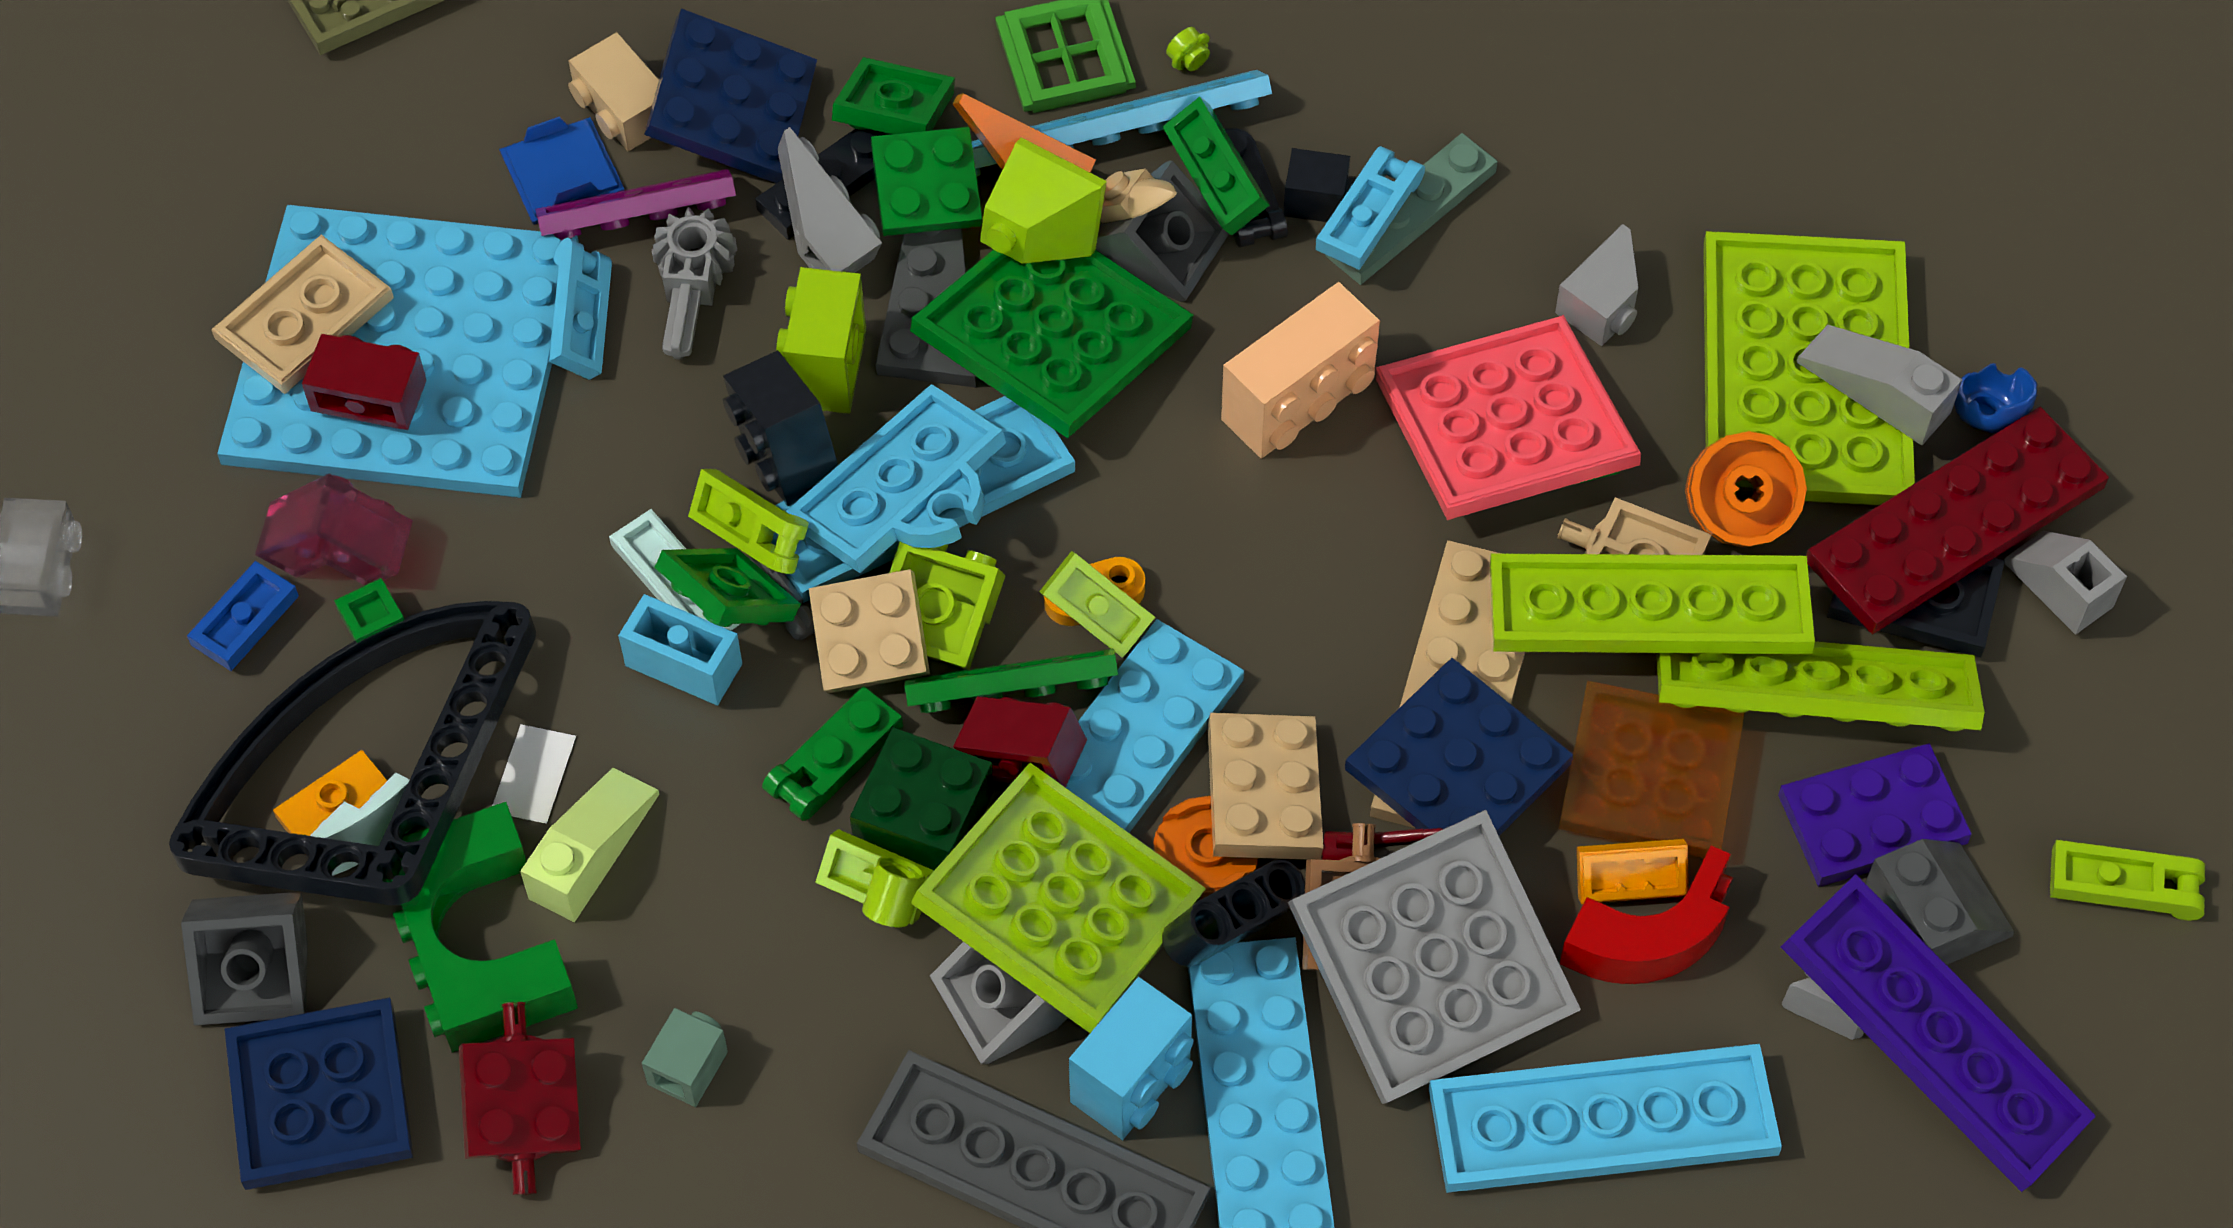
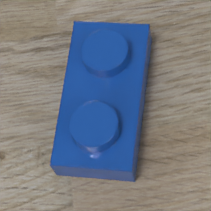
[187,561,299,671]

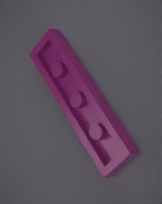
[535,169,736,240]

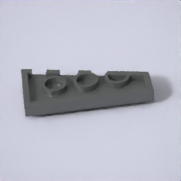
[876,228,976,388]

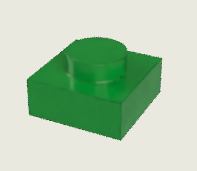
[334,578,404,643]

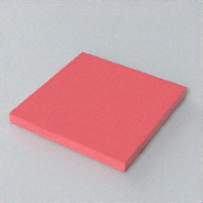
[1376,315,1641,520]

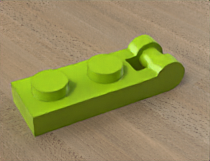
[688,469,809,574]
[2050,840,2205,921]

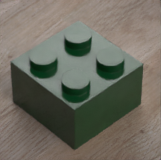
[850,727,994,871]

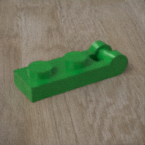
[762,686,903,821]

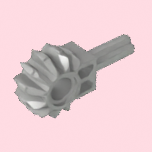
[652,207,737,360]

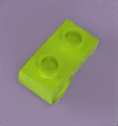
[815,829,934,928]

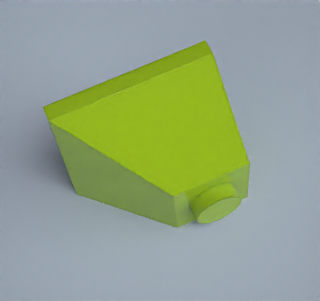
[980,137,1107,264]

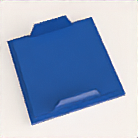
[499,116,625,225]

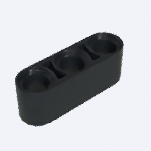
[1162,860,1305,967]

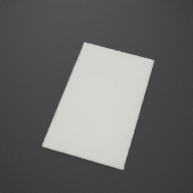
[492,724,576,824]

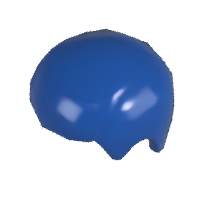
[1954,363,2037,434]

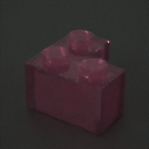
[255,473,413,585]

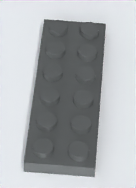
[857,1050,1210,1228]

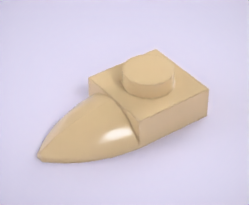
[1100,168,1177,223]

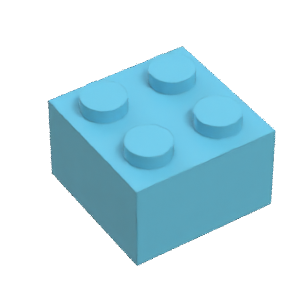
[1069,976,1194,1141]

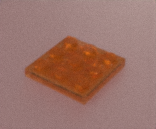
[1559,681,1745,858]

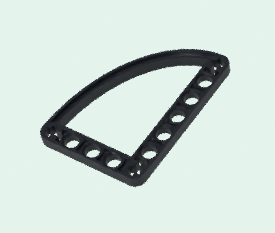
[169,601,536,905]

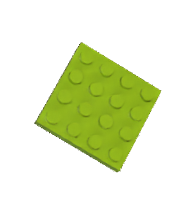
[911,762,1206,1033]

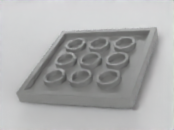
[1288,810,1581,1104]

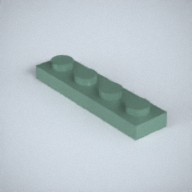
[1325,133,1498,285]

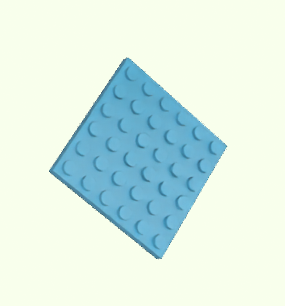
[217,205,579,498]

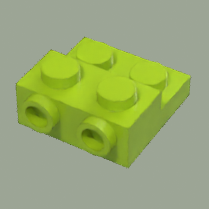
[889,542,1006,670]

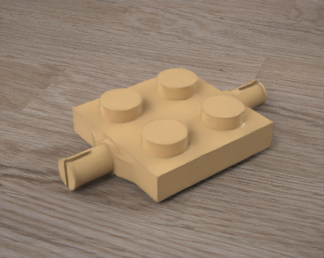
[1557,497,1712,555]

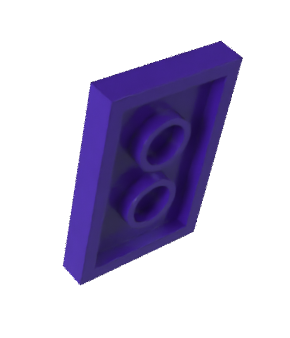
[1778,743,1972,887]

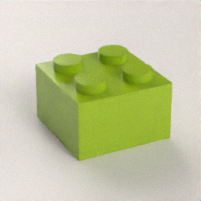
[776,267,866,414]

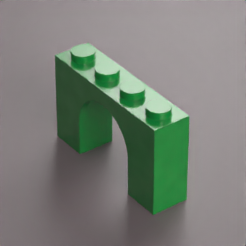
[386,802,578,1053]

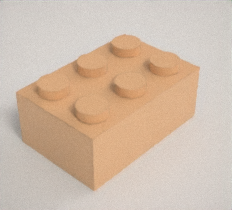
[1221,282,1380,459]

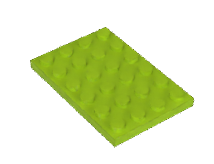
[1703,231,1915,505]

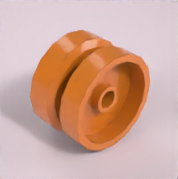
[1685,431,1807,547]

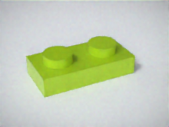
[1039,551,1155,658]

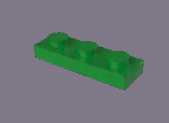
[1162,96,1270,236]

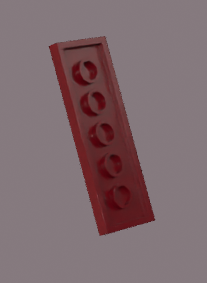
[1806,406,2109,635]

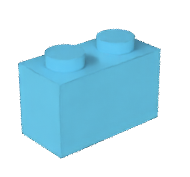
[618,594,742,706]

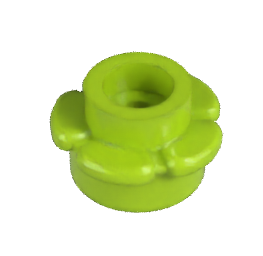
[1166,27,1210,71]

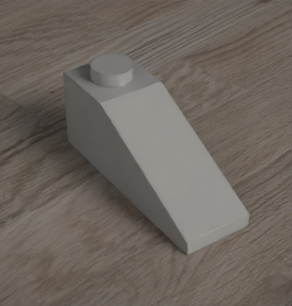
[1797,325,1962,445]

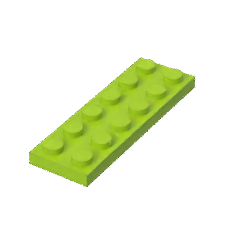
[1490,553,1815,654]
[1656,641,1985,731]

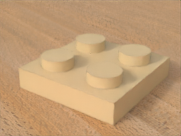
[808,569,930,694]

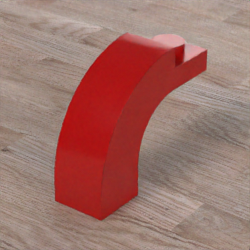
[1559,845,1734,984]

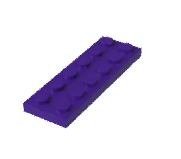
[1780,874,2096,1192]

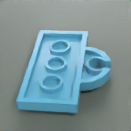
[785,384,1006,573]

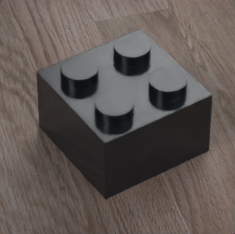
[723,350,838,506]

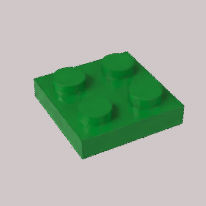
[832,57,955,134]
[871,127,982,236]
[654,548,801,627]

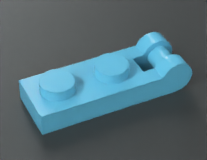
[1316,146,1425,270]
[549,238,612,380]

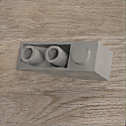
[777,127,882,273]

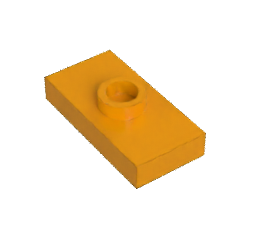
[273,750,387,836]
[1577,839,1689,904]

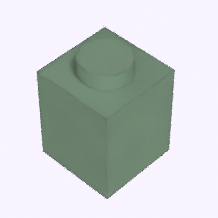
[642,1008,728,1107]

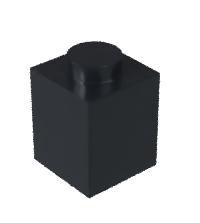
[1283,148,1357,222]

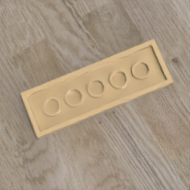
[1370,540,1525,828]

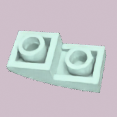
[310,773,412,876]

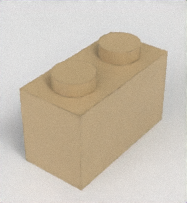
[568,32,659,152]

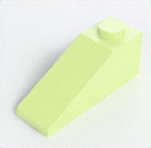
[520,768,659,923]

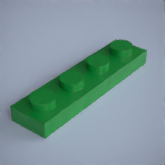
[904,648,1118,713]

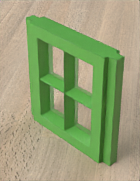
[995,0,1136,113]

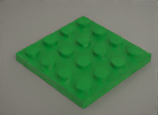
[910,249,1194,439]

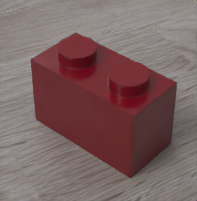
[302,333,427,430]
[953,696,1087,788]

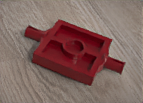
[459,1002,581,1195]

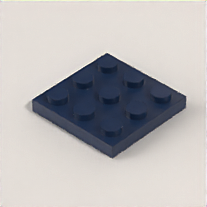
[644,8,817,183]
[1345,658,1573,836]
[224,997,413,1190]

